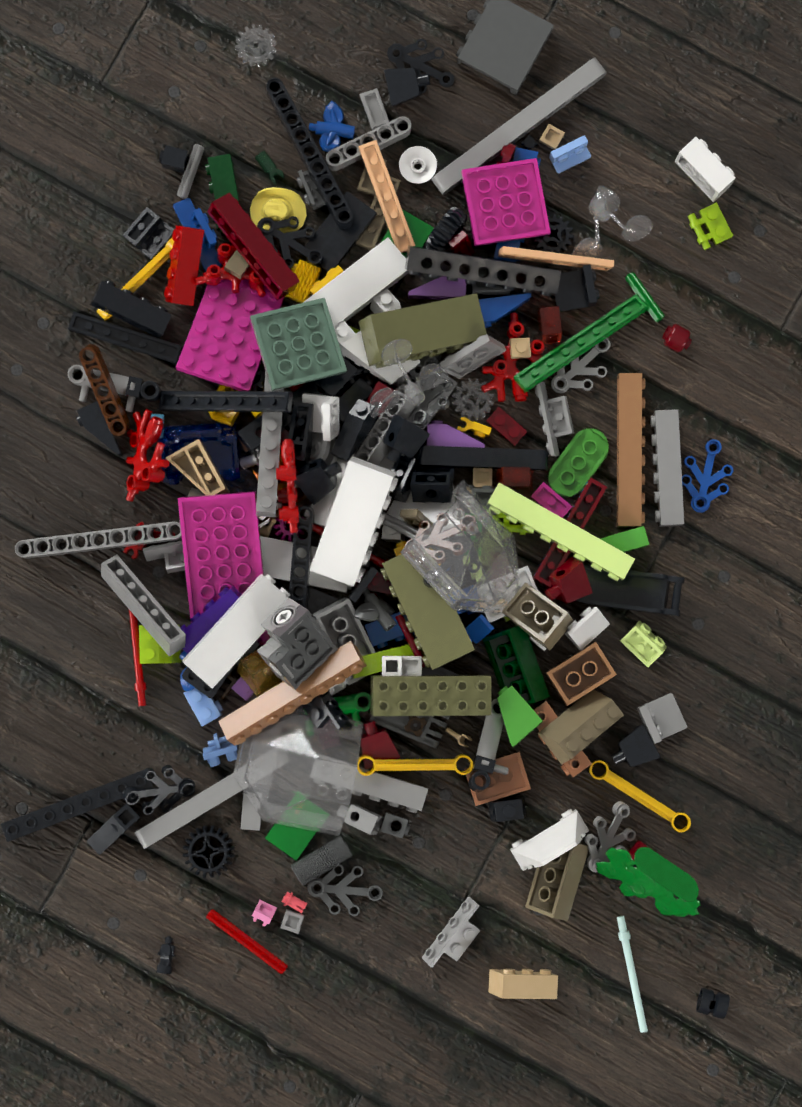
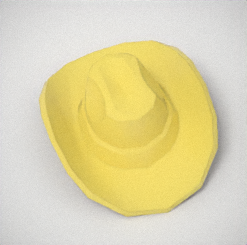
[250,187,307,233]

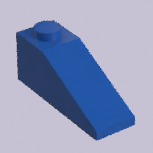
[479,293,531,328]

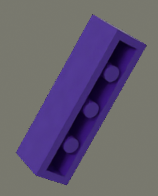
[180,585,242,654]

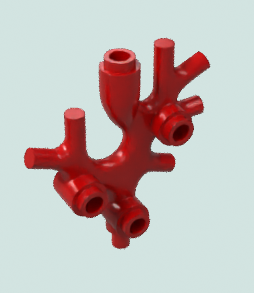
[195,243,281,297]
[481,313,545,402]
[126,409,170,502]
[276,439,299,533]

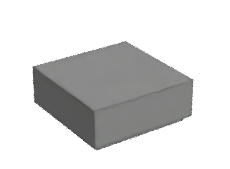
[280,909,305,934]

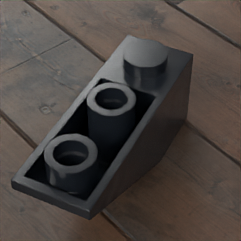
[87,803,142,855]

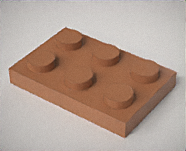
[464,752,531,806]

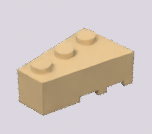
[166,439,230,495]
[488,969,558,999]

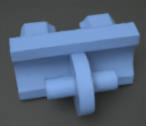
[203,733,238,767]

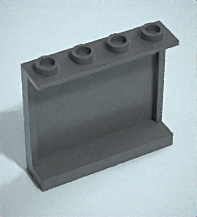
[456,0,554,96]

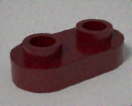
[497,143,516,164]

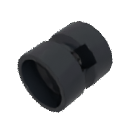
[696,988,730,1019]

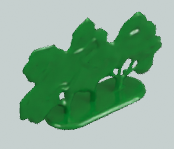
[596,847,700,917]

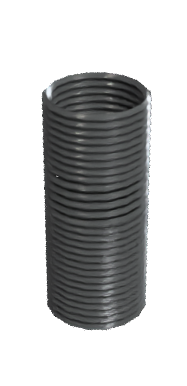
[291,835,353,886]

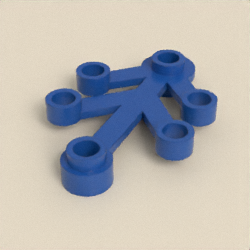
[682,439,733,513]

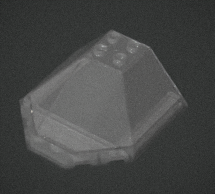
[400,480,521,613]
[233,709,363,836]

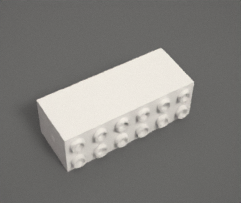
[310,457,398,587]

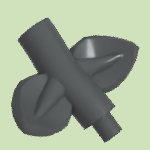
[354,588,397,631]

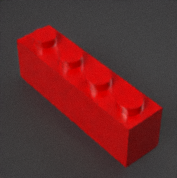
[164,225,204,306]

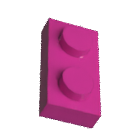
[531,482,572,518]

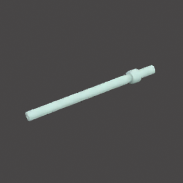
[617,916,648,1033]

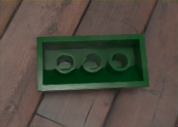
[483,626,550,704]

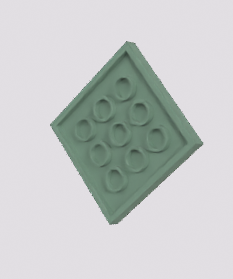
[250,298,347,391]

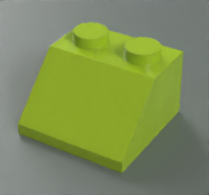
[139,625,181,664]

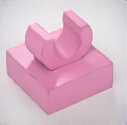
[252,900,277,926]

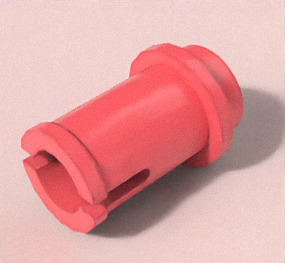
[281,892,307,914]

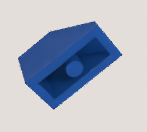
[465,614,494,645]

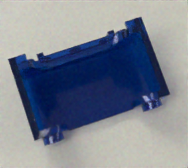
[159,423,240,485]

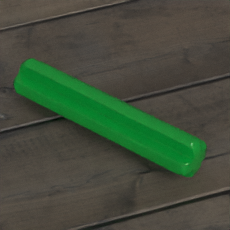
[625,272,665,322]

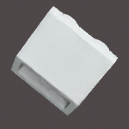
[565,607,610,651]

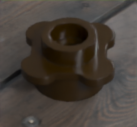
[404,716,427,736]

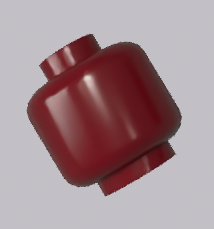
[662,324,692,352]

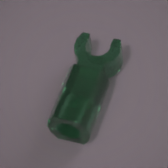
[255,151,284,184]

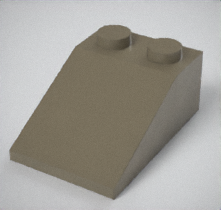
[501,582,574,651]

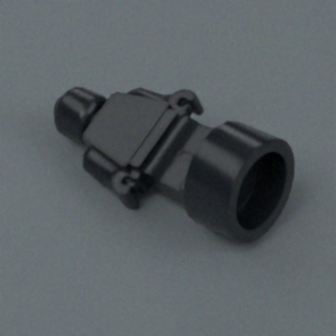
[156,936,176,974]

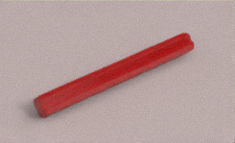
[206,909,287,974]

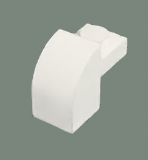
[382,656,422,676]

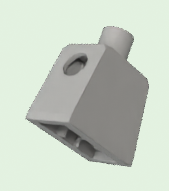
[337,803,384,835]

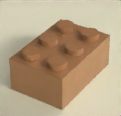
[546,642,617,706]

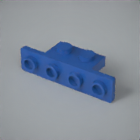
[173,198,222,272]

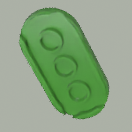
[548,428,609,497]

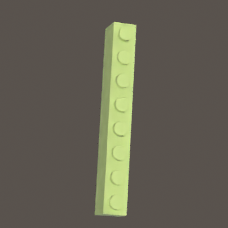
[487,483,635,581]

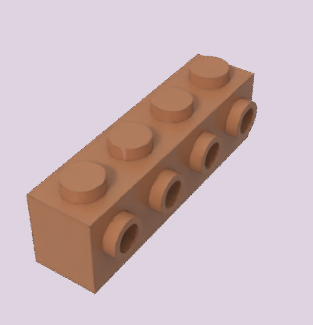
[533,701,592,777]

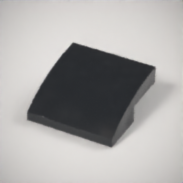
[122,207,174,260]

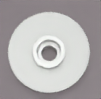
[399,146,437,184]

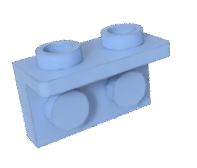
[549,135,591,174]
[184,688,223,726]

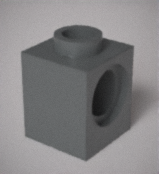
[380,812,411,838]

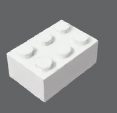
[674,137,735,202]

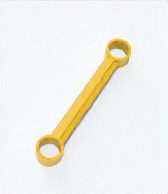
[97,238,174,321]
[356,754,473,776]
[589,760,691,832]

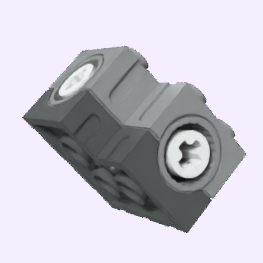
[257,598,338,690]

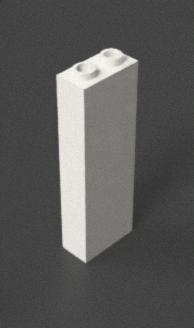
[303,237,409,327]
[260,536,352,593]
[182,574,290,689]

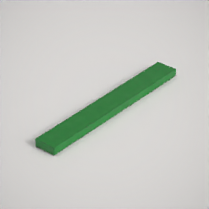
[513,294,648,393]

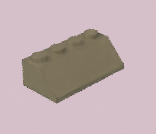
[538,689,624,765]
[525,843,589,921]

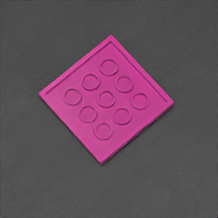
[461,158,551,246]

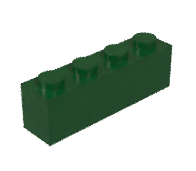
[205,154,240,236]

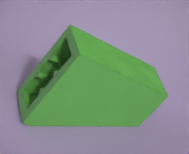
[601,526,649,553]
[497,686,543,747]

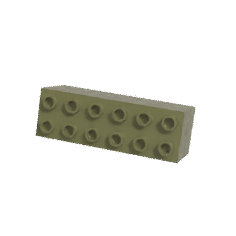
[358,293,487,369]
[380,548,475,671]
[370,675,491,716]

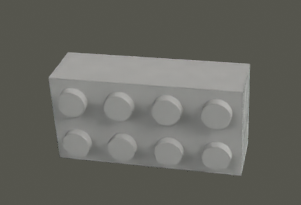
[311,597,375,685]

